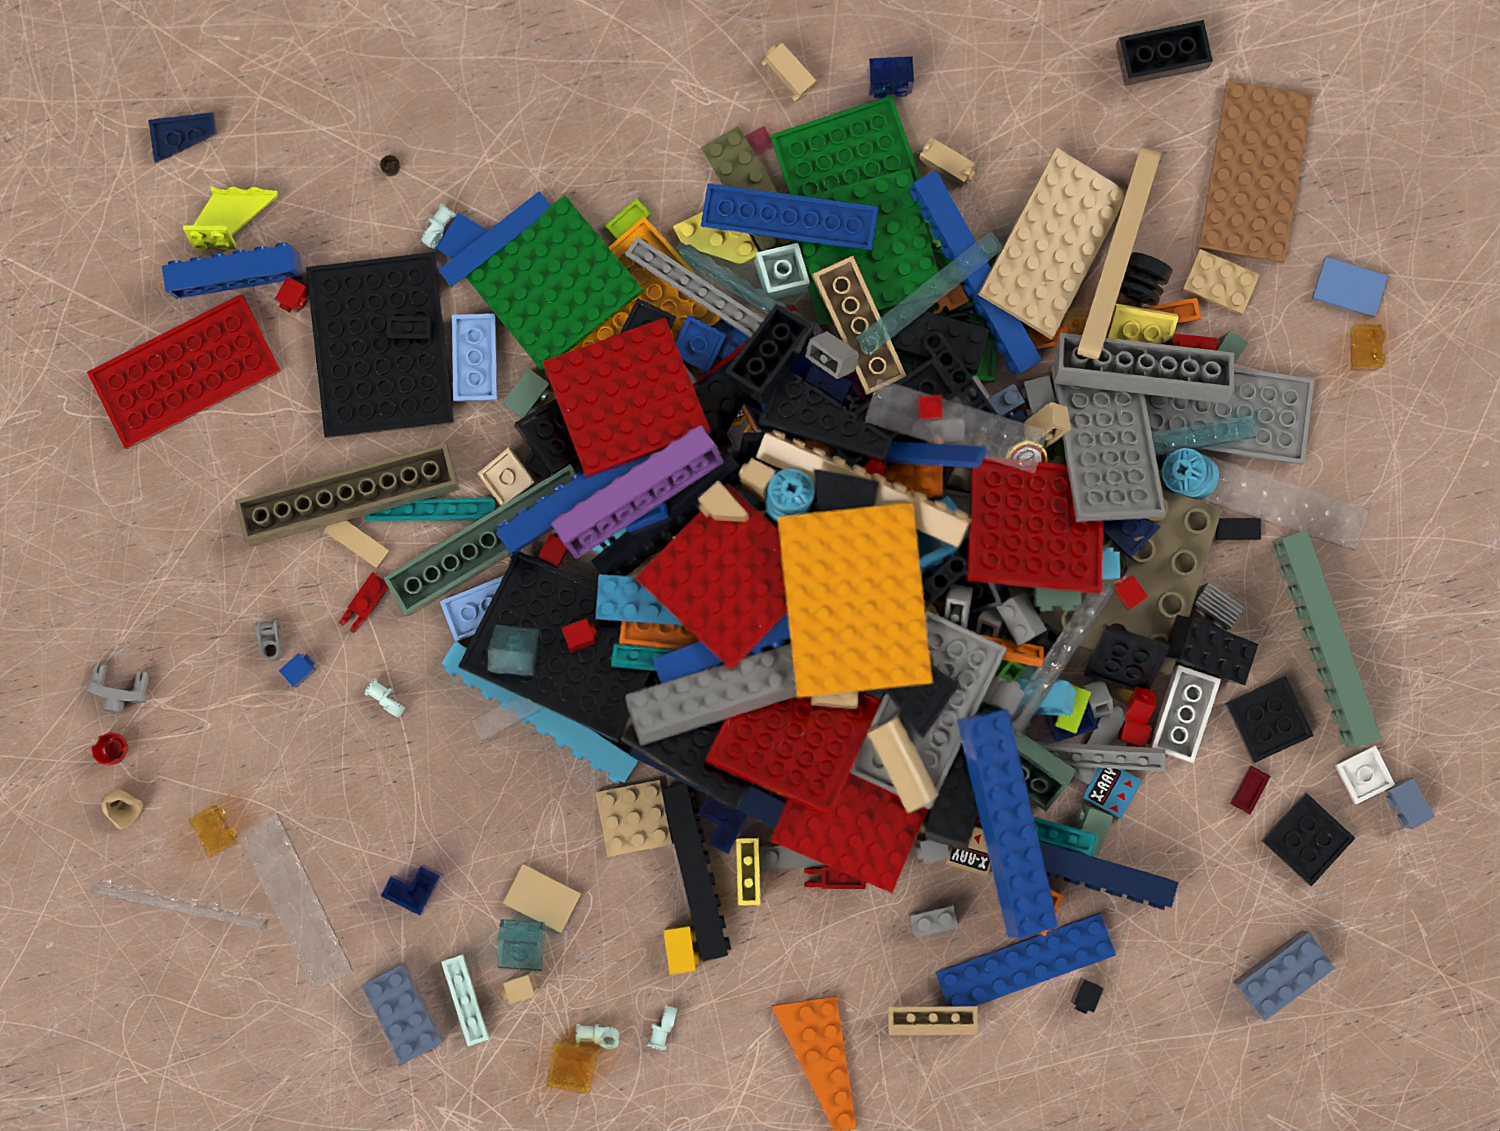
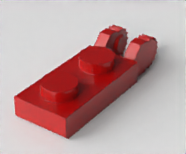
[339,572,389,633]
[804,867,866,889]

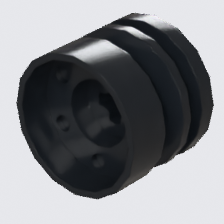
[1119,252,1173,306]

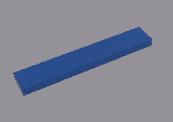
[438,191,551,287]
[882,442,988,468]

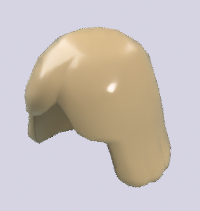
[101,789,143,830]

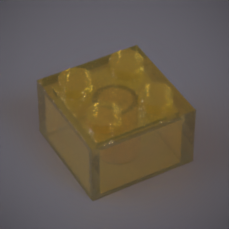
[546,1039,599,1095]

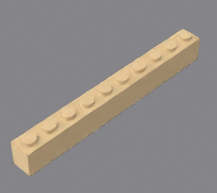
[756,430,972,547]

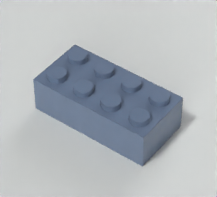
[1233,930,1335,1021]
[361,962,444,1065]

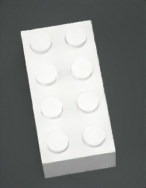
[1148,665,1221,763]

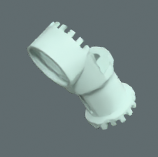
[422,203,456,249]
[364,678,405,718]
[647,1006,677,1050]
[576,1024,619,1049]

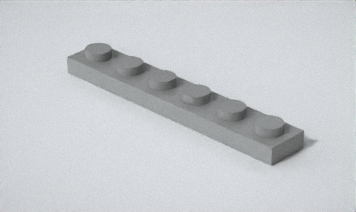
[1034,741,1166,772]

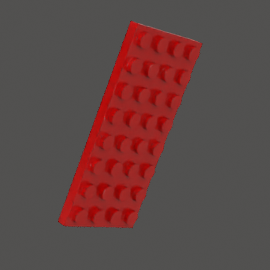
[87,294,281,449]

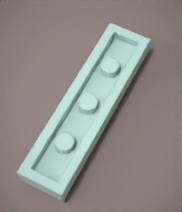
[441,954,490,1046]

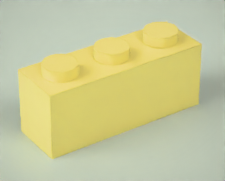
[736,837,761,906]

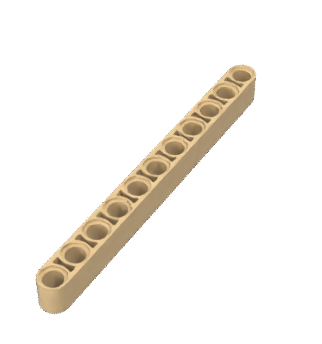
[1077,147,1161,360]

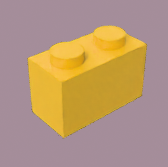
[664,925,700,975]

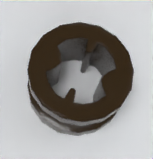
[380,155,400,176]

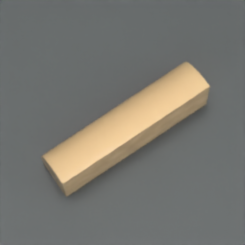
[867,714,939,813]

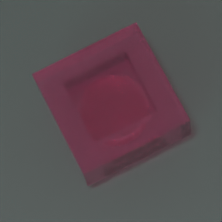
[745,126,773,156]

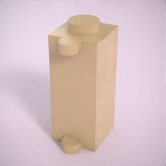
[761,43,816,102]
[919,137,976,186]

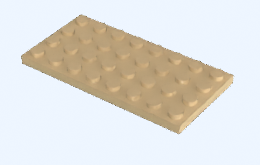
[977,148,1127,339]

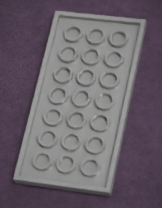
[1051,363,1166,521]
[1144,367,1314,465]
[850,610,1007,809]

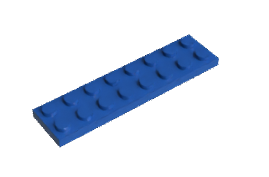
[701,183,879,251]
[935,913,1116,1007]

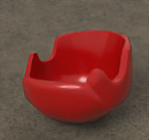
[91,732,128,766]

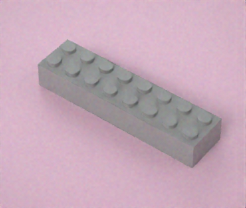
[1054,333,1234,404]
[626,644,797,745]

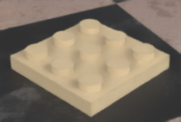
[595,780,672,857]

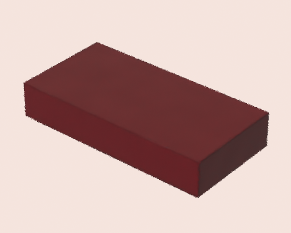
[1230,766,1271,815]

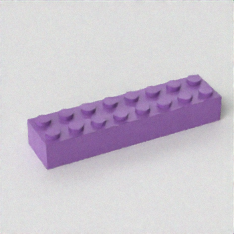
[551,426,724,559]

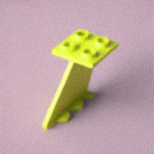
[183,187,278,250]

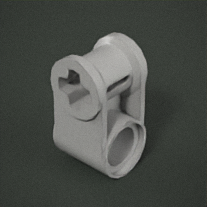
[255,618,284,662]

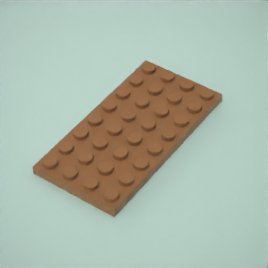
[1198,80,1313,264]

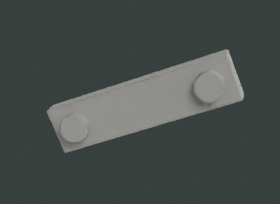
[1073,698,1126,785]
[760,846,829,869]

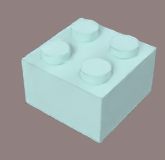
[754,243,810,301]

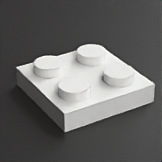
[1335,746,1395,804]

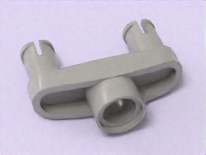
[86,663,151,714]

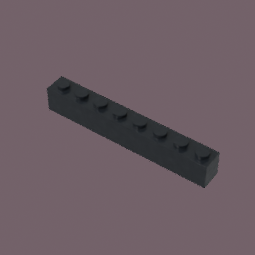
[591,449,742,576]
[661,784,732,962]

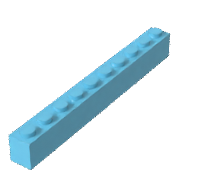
[441,641,639,784]

